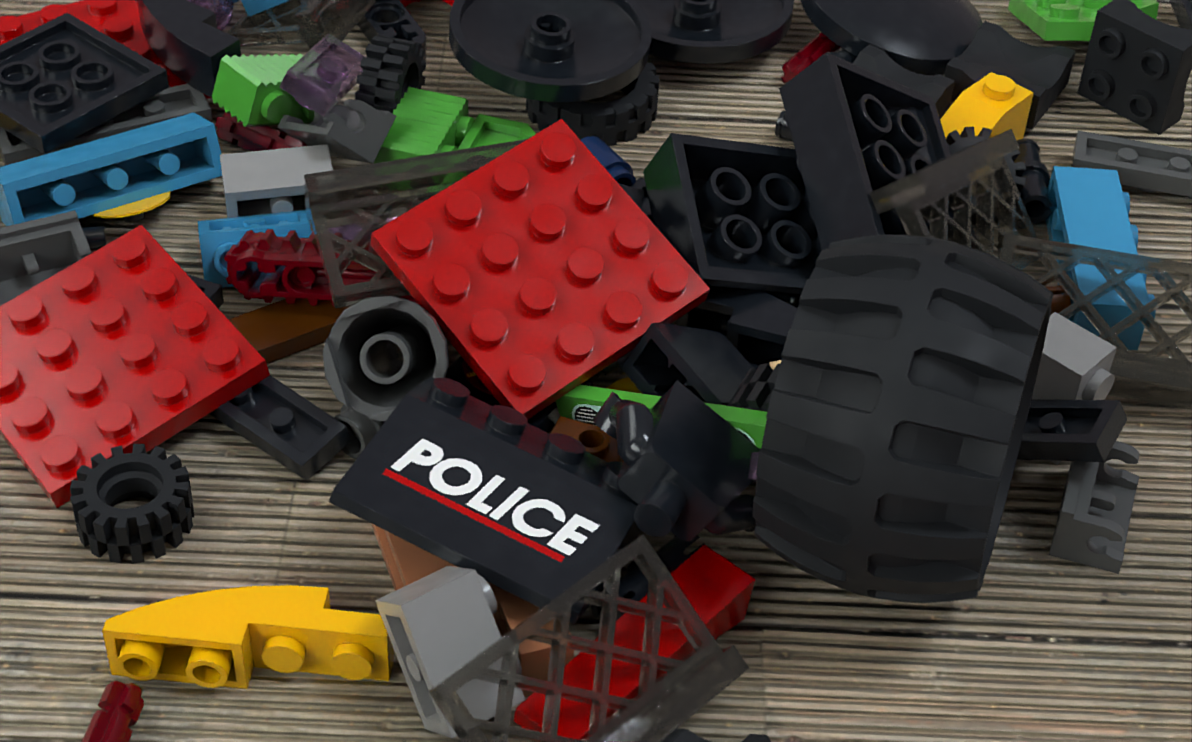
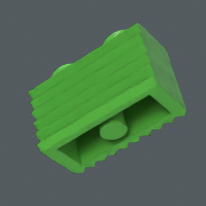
[212,53,339,127]
[374,87,475,195]

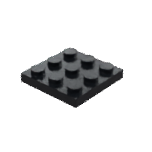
[0,13,169,154]

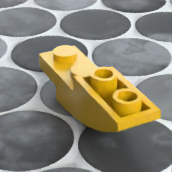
[102,585,394,689]

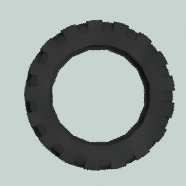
[526,62,660,146]

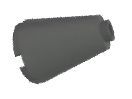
[322,295,449,421]

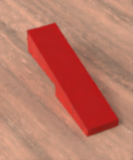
[513,544,756,742]

